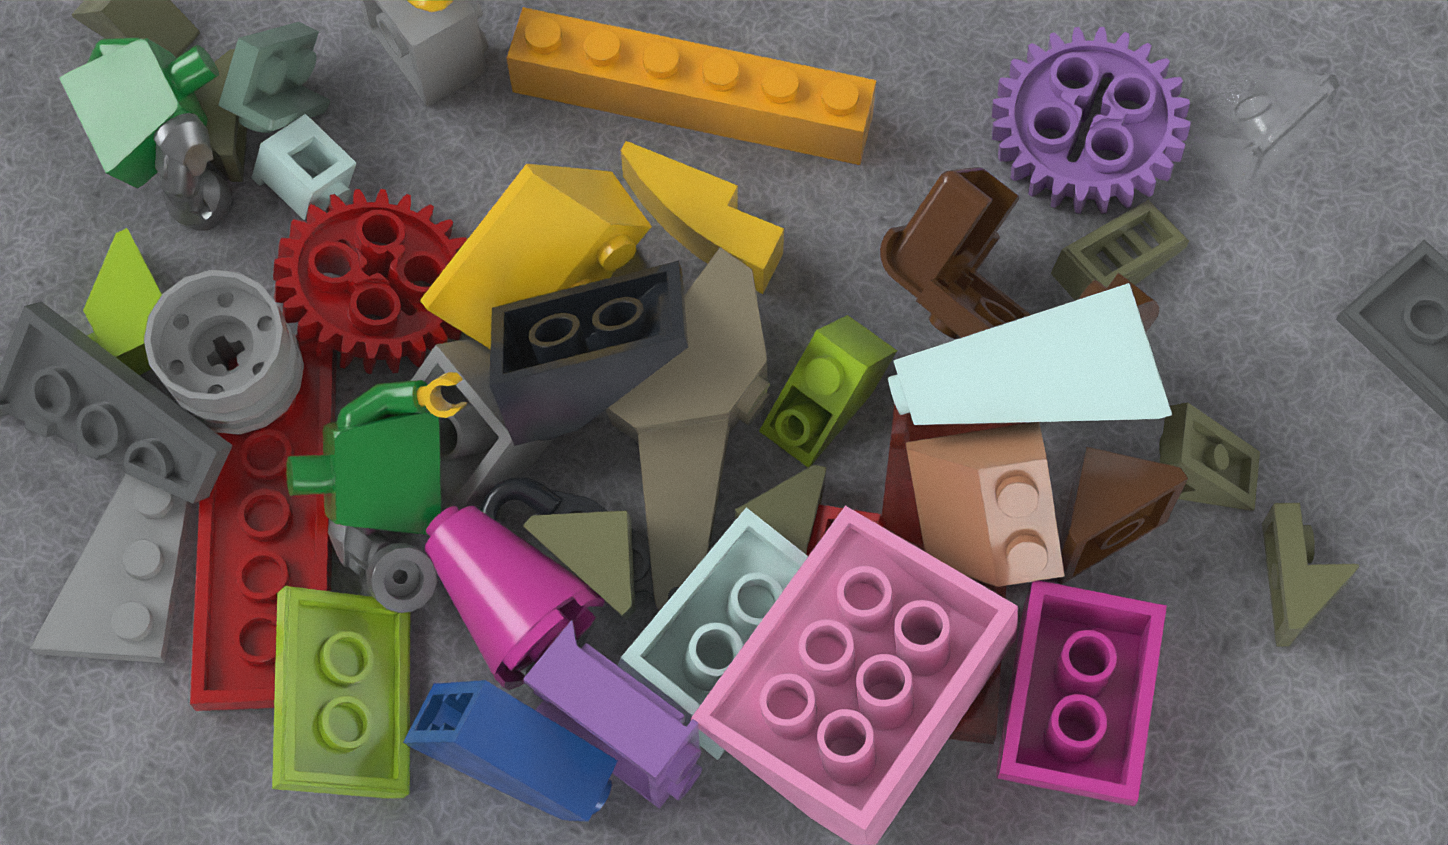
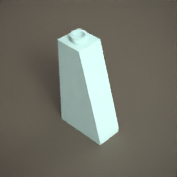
[888,283,1172,425]

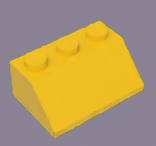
[421,164,652,350]

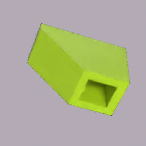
[759,315,898,468]

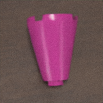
[424,506,605,690]

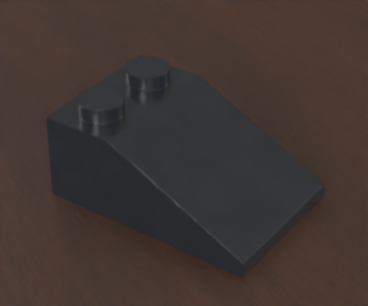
[489,260,688,446]

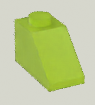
[83,228,162,375]

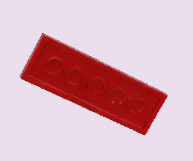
[190,335,337,711]

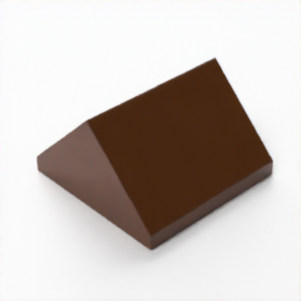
[1055,447,1188,585]

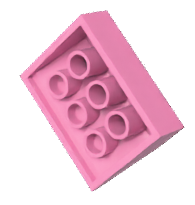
[691,505,1018,845]

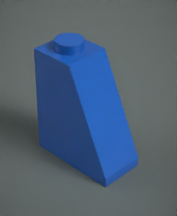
[403,680,618,822]

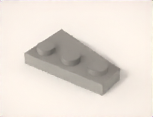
[30,474,192,663]

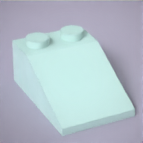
[618,507,808,760]

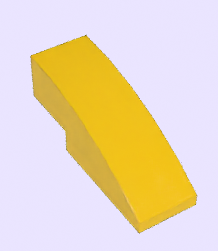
[620,141,784,294]

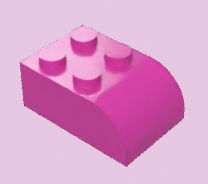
[996,580,1167,807]

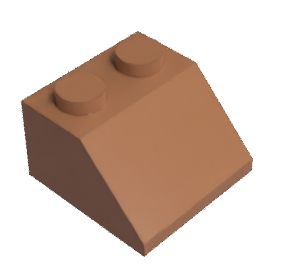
[906,422,1065,587]

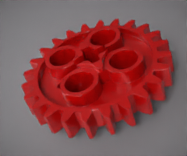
[273,189,467,374]

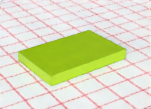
[272,586,411,799]

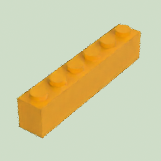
[506,7,877,165]

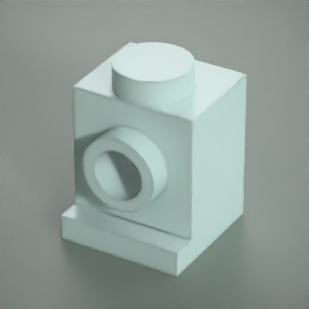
[251,114,356,220]

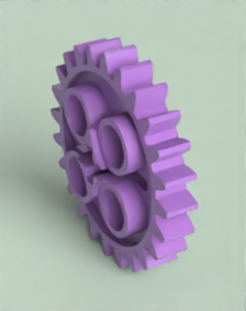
[992,27,1191,214]

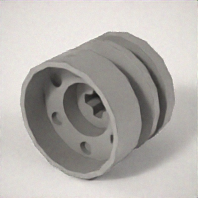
[144,270,304,434]

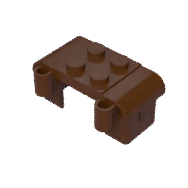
[880,167,1159,339]

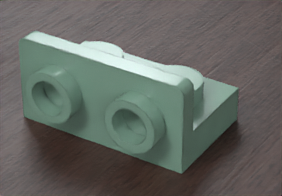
[218,22,330,133]

